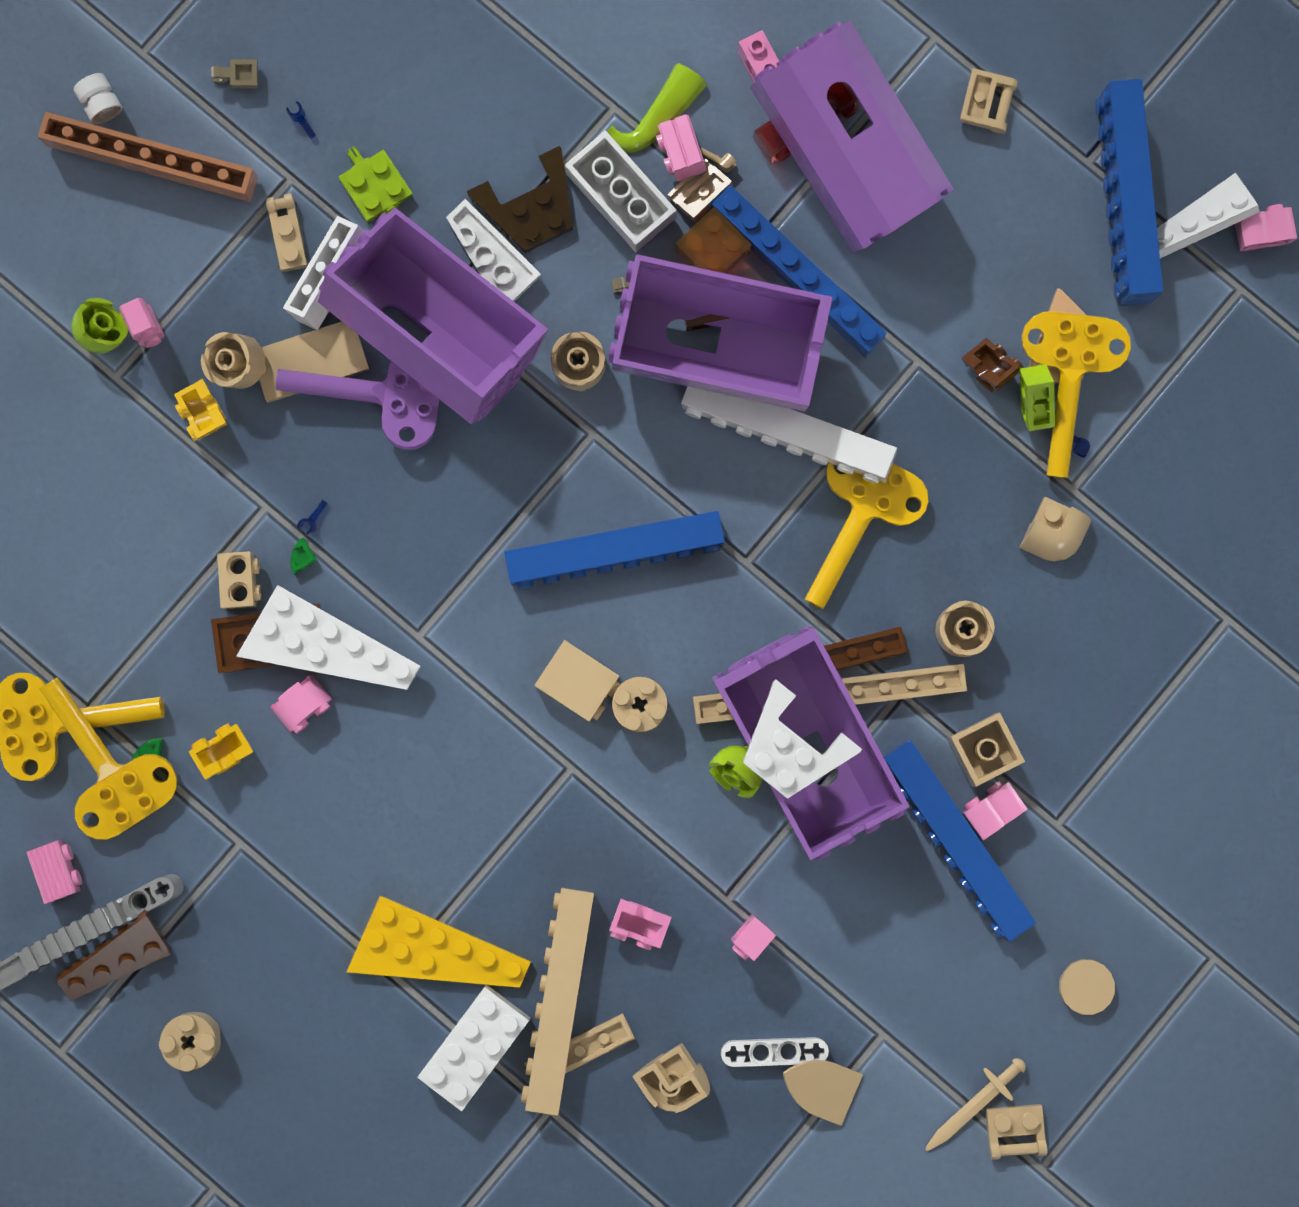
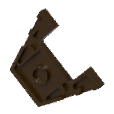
[467,146,573,253]

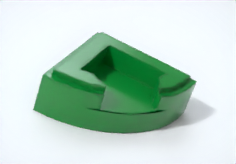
[290,537,318,575]
[132,738,164,760]

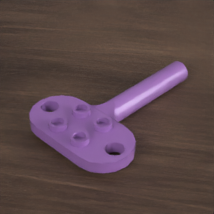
[276,361,440,450]

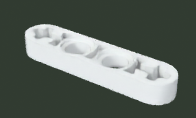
[721,1037,829,1067]

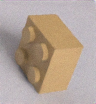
[947,713,1025,787]

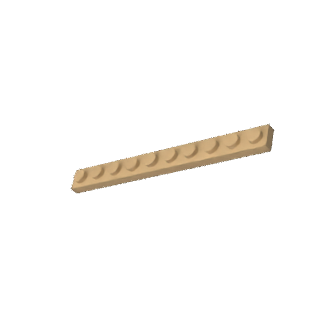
[693,664,967,724]

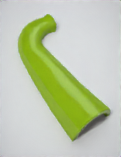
[607,63,707,153]

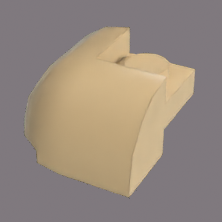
[1019,497,1092,562]
[632,1043,710,1113]

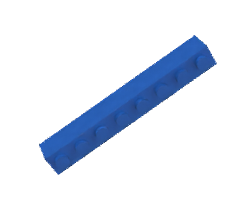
[711,185,887,358]
[504,511,725,589]
[883,740,1036,942]

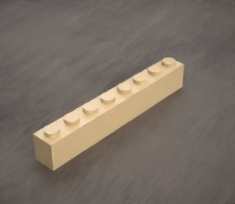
[521,888,594,1116]

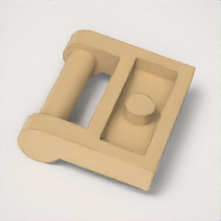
[959,68,1018,134]
[986,1104,1047,1160]

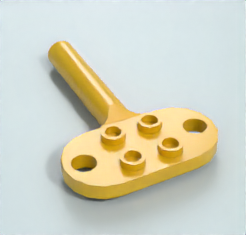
[1021,311,1131,478]
[804,463,929,610]
[0,673,165,781]
[39,677,177,839]

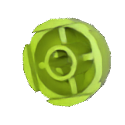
[71,298,128,354]
[708,745,763,798]

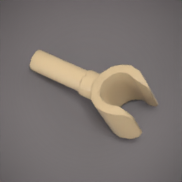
[700,148,736,173]

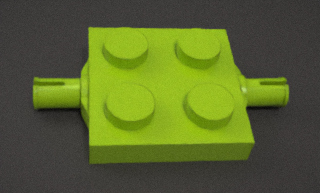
[338,146,413,224]

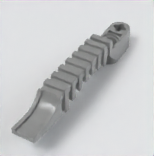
[0,874,184,991]

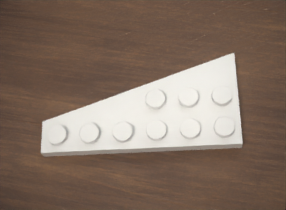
[237,585,421,690]

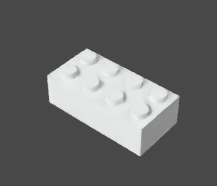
[565,130,676,252]
[417,985,531,1111]

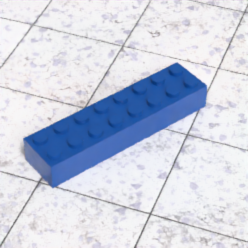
[1096,79,1163,306]

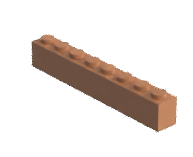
[38,112,258,203]

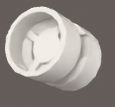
[73,73,123,125]

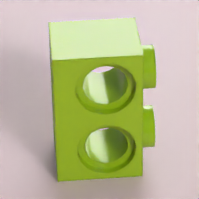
[1019,364,1055,431]

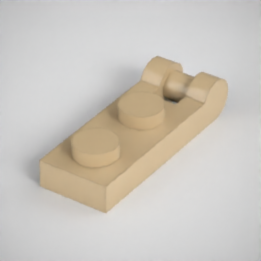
[265,193,308,272]

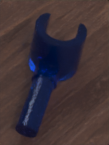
[286,101,316,139]
[1072,435,1090,458]
[297,500,328,534]

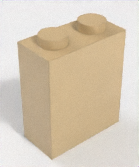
[534,640,621,722]

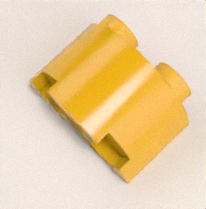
[174,379,228,442]
[188,723,253,780]

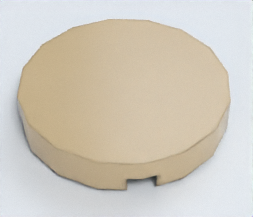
[1059,959,1115,1015]

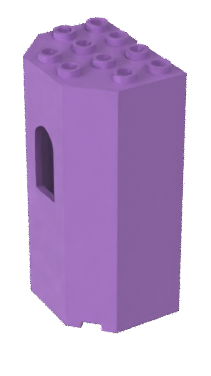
[750,20,954,252]
[318,208,548,424]
[608,254,833,412]
[712,625,910,861]

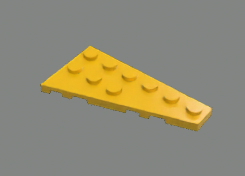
[347,896,531,988]

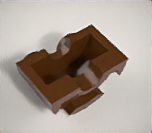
[962,338,1024,392]

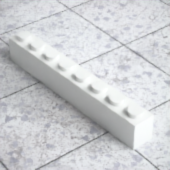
[681,387,897,484]

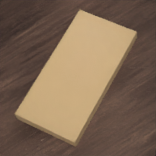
[259,322,370,403]

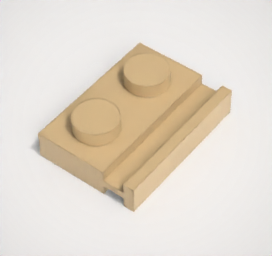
[668,158,734,223]

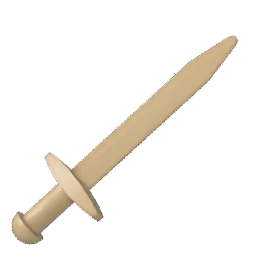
[926,1058,1026,1151]

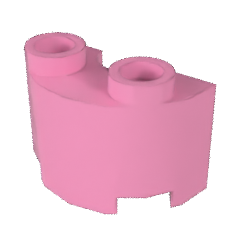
[270,674,333,734]
[609,899,672,950]

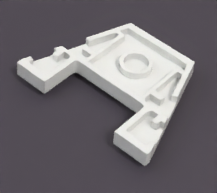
[743,679,862,799]

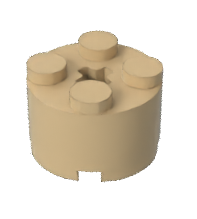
[201,332,266,389]
[551,332,606,391]
[935,601,995,657]
[612,677,667,733]
[159,1012,221,1072]

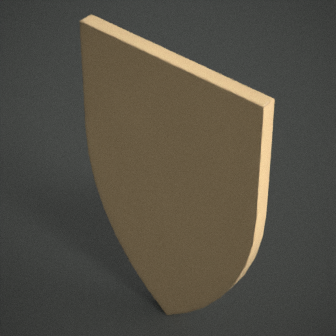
[783,1060,863,1126]

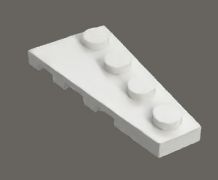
[1157,173,1260,258]
[446,199,541,302]

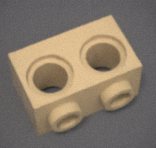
[217,551,262,610]

